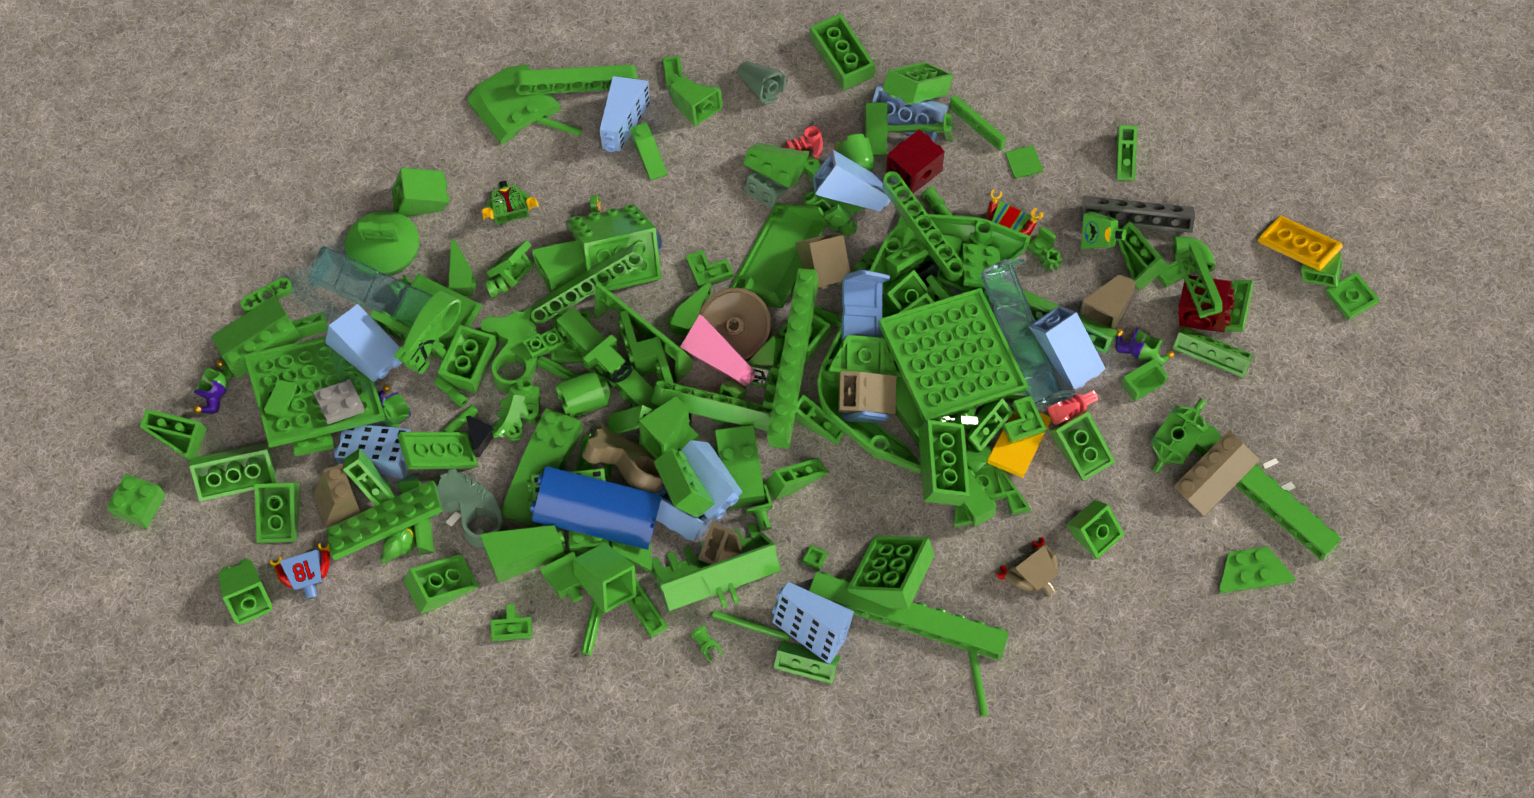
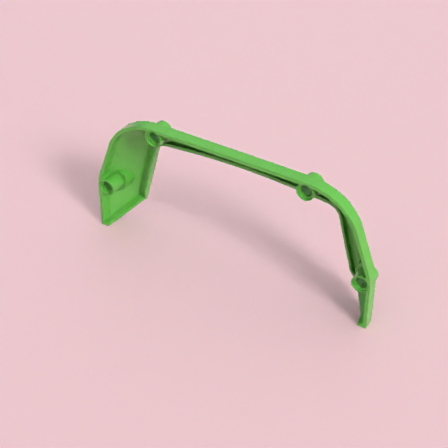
[817,214,1031,474]

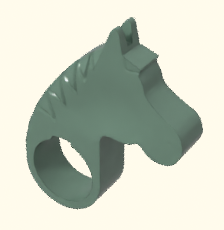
[430,469,503,548]

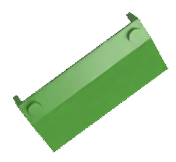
[730,203,828,308]
[594,282,693,384]

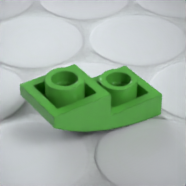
[522,328,565,358]

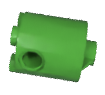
[555,371,610,418]

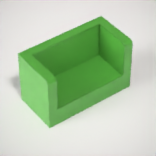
[1121,358,1168,402]

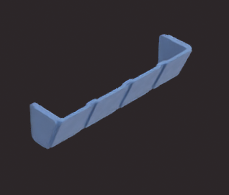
[841,270,890,423]

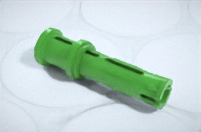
[921,186,953,216]

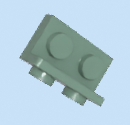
[744,171,789,209]

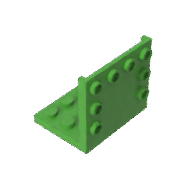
[565,204,662,295]
[370,273,483,361]

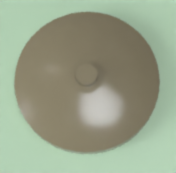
[698,288,772,361]

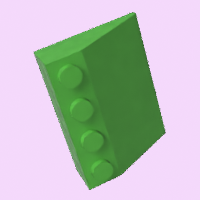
[211,295,302,378]
[847,536,935,609]

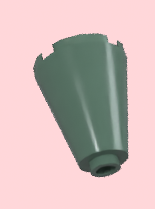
[738,61,786,104]

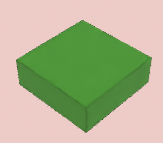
[802,544,828,571]

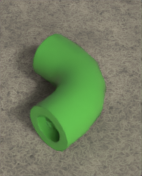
[1173,236,1216,272]

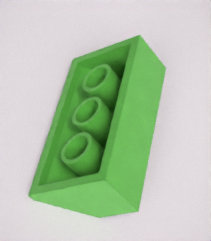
[189,442,277,502]

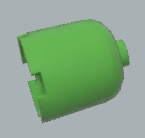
[834,134,875,172]

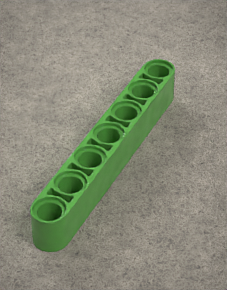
[514,65,638,95]
[883,171,964,281]
[531,245,643,323]
[651,381,772,431]

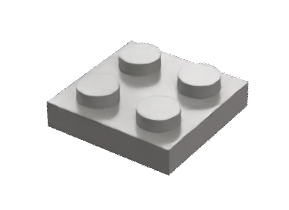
[313,379,365,424]

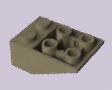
[837,371,896,415]

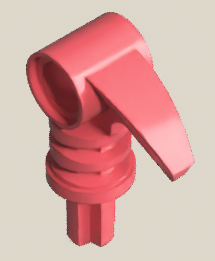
[781,126,823,159]
[1046,391,1098,426]

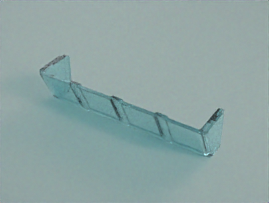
[308,246,433,328]
[981,259,1076,408]

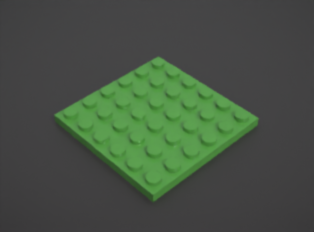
[878,288,1029,423]
[244,336,385,448]

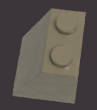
[795,234,851,290]
[1080,275,1136,330]
[313,463,361,529]

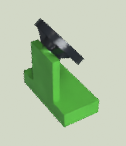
[583,334,633,383]

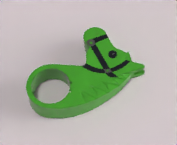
[394,291,462,374]

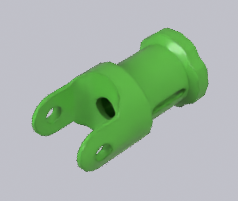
[690,625,723,663]

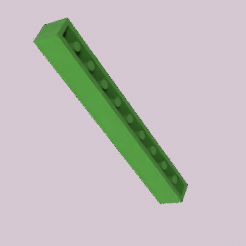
[767,268,819,449]
[937,268,1118,354]
[556,306,699,451]
[895,366,997,527]
[1174,417,1342,561]
[809,572,1009,661]

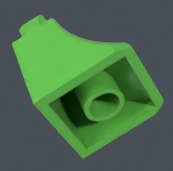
[668,74,723,127]
[218,558,273,624]

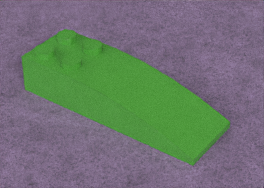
[501,408,583,528]

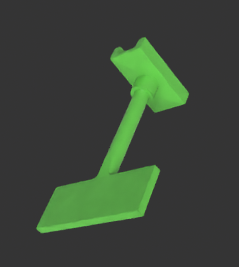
[865,102,954,156]

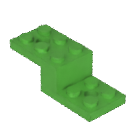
[618,311,673,383]

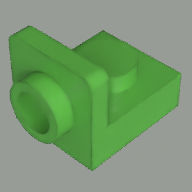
[1027,226,1056,258]

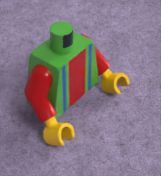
[986,189,1044,236]

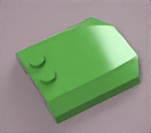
[467,65,561,145]

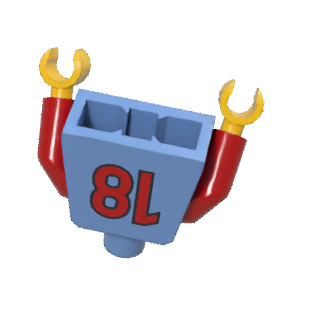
[270,542,330,599]

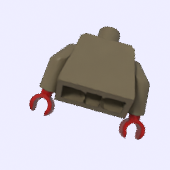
[995,537,1058,597]

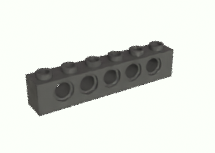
[1081,196,1195,233]

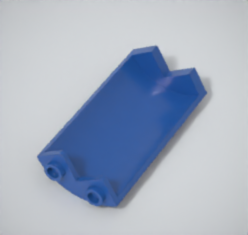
[530,466,662,550]

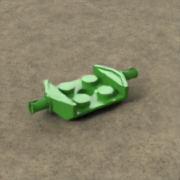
[1150,398,1209,474]

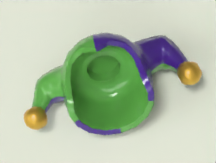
[1115,328,1174,367]
[193,360,233,414]
[378,384,411,428]

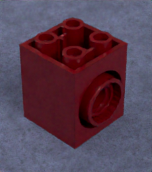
[886,129,945,194]
[1178,275,1235,333]

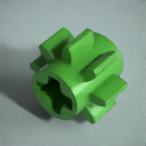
[1038,247,1063,272]

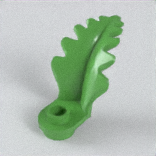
[803,191,864,216]
[492,379,534,438]

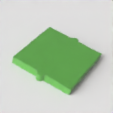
[1005,145,1044,179]

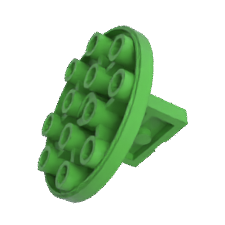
[345,210,420,277]

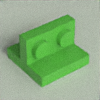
[486,240,534,287]

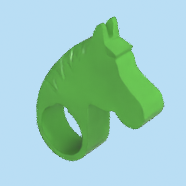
[481,307,539,393]

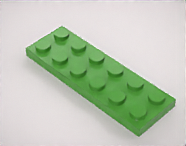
[326,480,443,561]

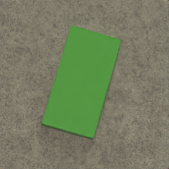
[397,432,478,469]

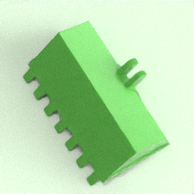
[651,523,781,612]

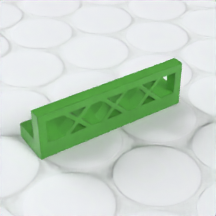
[1175,241,1222,318]
[1172,326,1254,378]

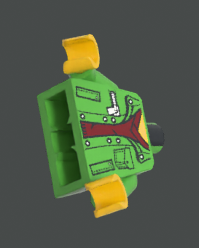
[482,181,539,225]

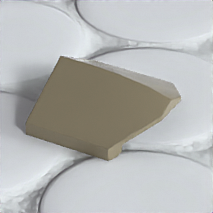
[698,522,742,565]

